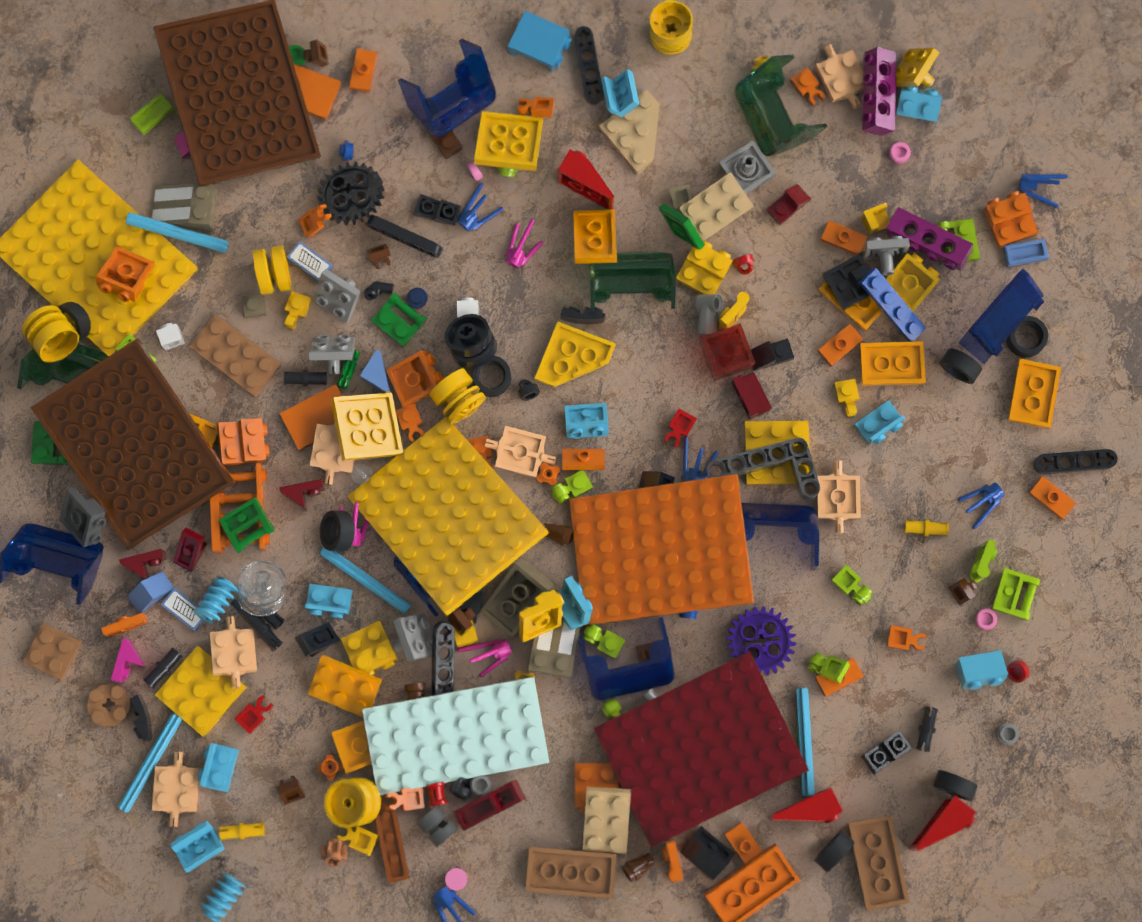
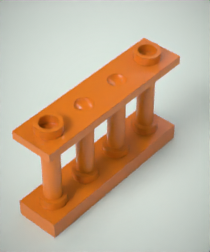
[210,463,270,554]

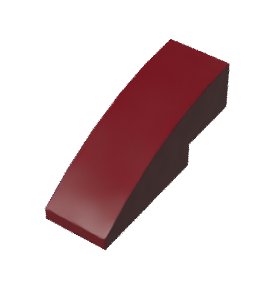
[454,779,526,831]

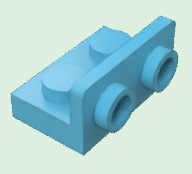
[854,400,905,445]
[564,403,609,439]
[304,584,353,619]
[198,743,239,792]

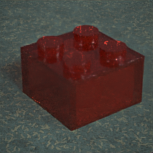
[699,323,755,381]

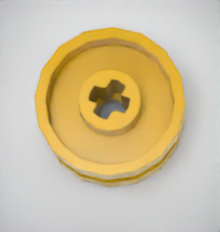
[253,245,292,296]
[324,777,381,828]

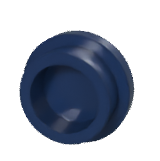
[407,288,428,309]

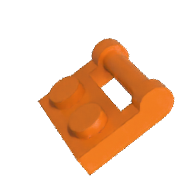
[661,841,683,882]

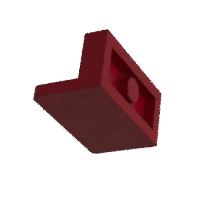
[731,372,772,420]

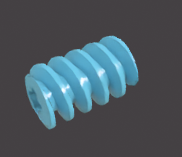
[194,576,239,624]
[201,873,246,922]

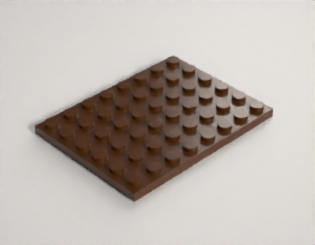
[153,0,321,187]
[30,338,235,550]

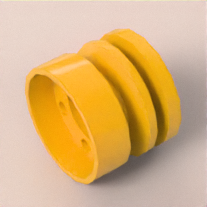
[650,0,693,55]
[22,305,79,363]
[429,368,486,424]

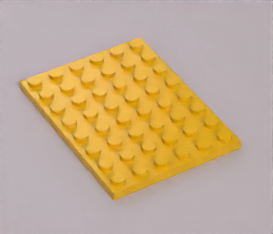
[0,160,198,357]
[347,417,549,616]

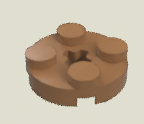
[87,683,132,727]

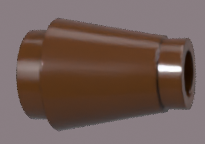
[543,523,574,546]
[622,852,656,882]

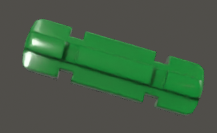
[337,350,360,389]

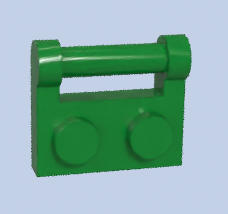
[371,293,427,348]
[31,421,69,465]
[219,498,275,553]

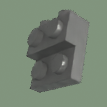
[59,487,106,548]

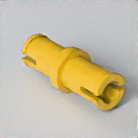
[904,519,949,537]
[219,822,265,841]

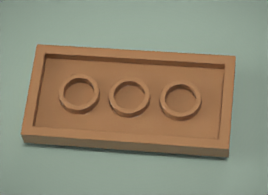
[189,314,282,398]
[847,815,910,911]
[525,847,617,899]

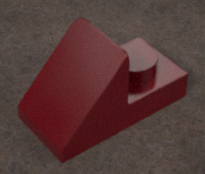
[767,184,811,226]
[279,479,325,511]
[173,527,207,572]
[119,549,167,579]

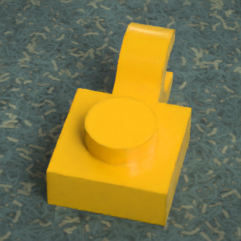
[284,291,312,330]
[834,379,860,417]

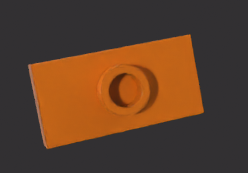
[349,49,378,93]
[820,220,867,255]
[818,324,864,367]
[562,449,605,470]
[1029,476,1076,520]
[101,613,149,638]
[815,658,864,697]
[724,822,763,864]

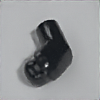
[364,281,394,301]

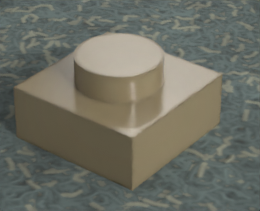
[669,183,693,209]
[242,294,266,318]

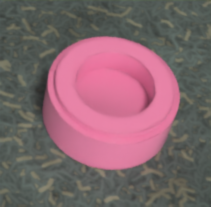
[889,142,911,164]
[466,160,483,181]
[975,608,997,631]
[445,868,467,890]

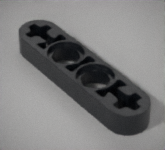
[575,26,603,105]
[366,215,443,258]
[1033,449,1118,474]
[431,621,455,695]

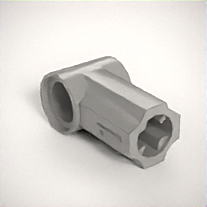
[696,294,723,336]

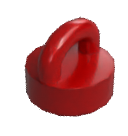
[733,254,754,275]
[1007,660,1029,683]

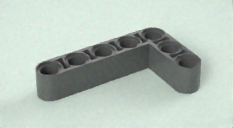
[705,438,820,501]

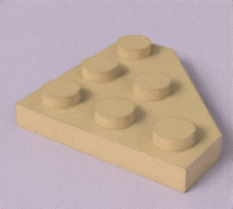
[599,90,660,175]

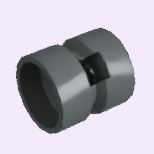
[417,805,458,847]

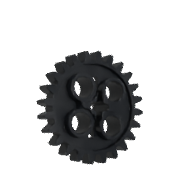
[317,161,385,226]

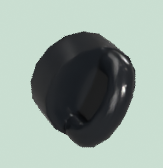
[518,379,540,401]
[449,777,472,800]

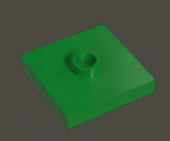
[659,203,705,250]

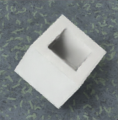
[457,297,479,318]
[156,323,185,351]

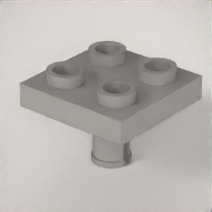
[718,141,776,194]
[861,236,910,276]
[312,269,361,323]
[309,334,356,374]
[392,613,439,662]

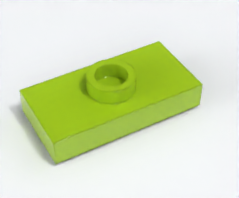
[129,93,175,136]

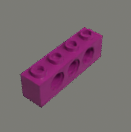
[862,47,896,136]
[886,207,973,271]

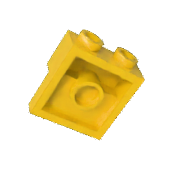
[675,240,733,294]
[886,253,941,312]
[519,590,564,642]
[341,620,398,676]

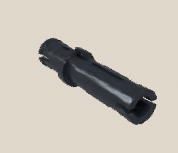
[231,595,283,652]

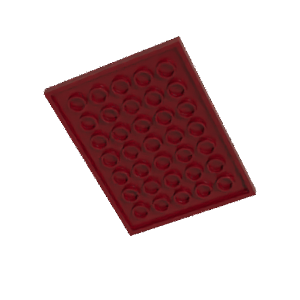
[594,652,809,848]

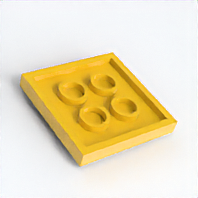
[474,111,543,171]
[331,393,404,461]
[744,421,809,485]
[155,645,247,737]

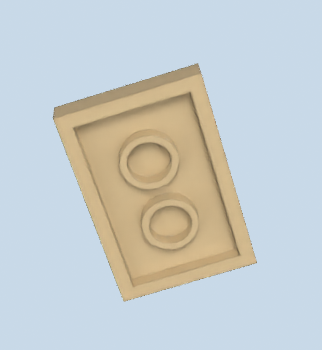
[679,172,754,241]
[583,787,631,853]

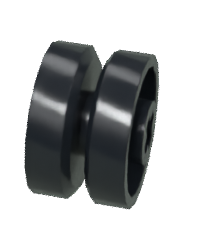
[444,314,497,369]

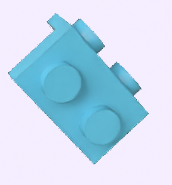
[601,69,639,117]
[896,87,942,122]
[556,576,593,630]
[170,821,225,873]

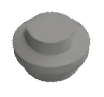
[997,723,1019,745]
[470,775,492,796]

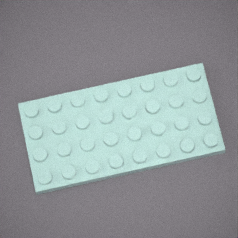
[362,676,550,795]

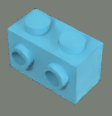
[955,650,1008,690]

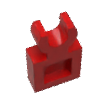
[664,409,697,449]
[234,695,274,734]

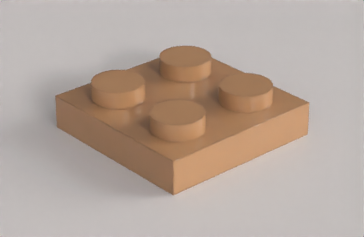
[23,623,82,681]

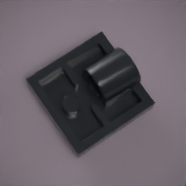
[822,254,871,311]

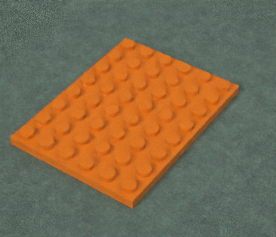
[569,474,754,626]

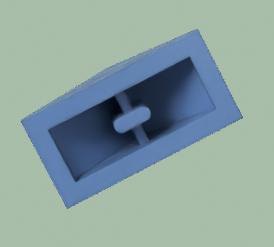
[360,350,390,393]
[127,571,174,614]

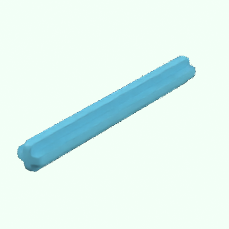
[126,212,228,253]
[320,547,411,614]
[795,688,815,796]
[118,713,182,813]

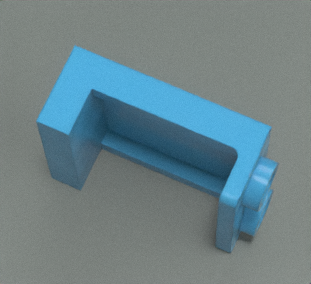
[508,11,572,72]

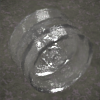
[238,560,286,616]

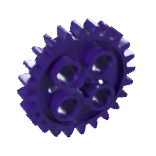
[726,606,796,676]

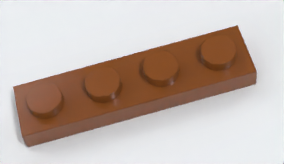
[375,794,410,883]

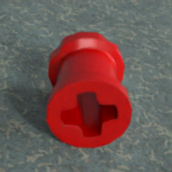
[426,782,448,807]

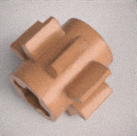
[320,839,347,867]

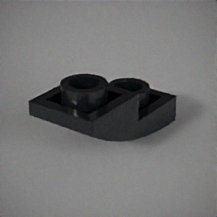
[413,194,461,226]
[560,306,606,324]
[130,694,152,741]
[861,730,912,774]

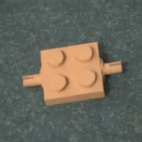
[815,44,864,109]
[309,422,354,485]
[484,426,556,478]
[817,461,861,534]
[210,616,257,689]
[152,752,200,827]

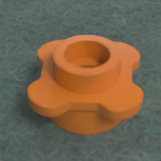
[537,463,560,486]
[317,754,344,781]

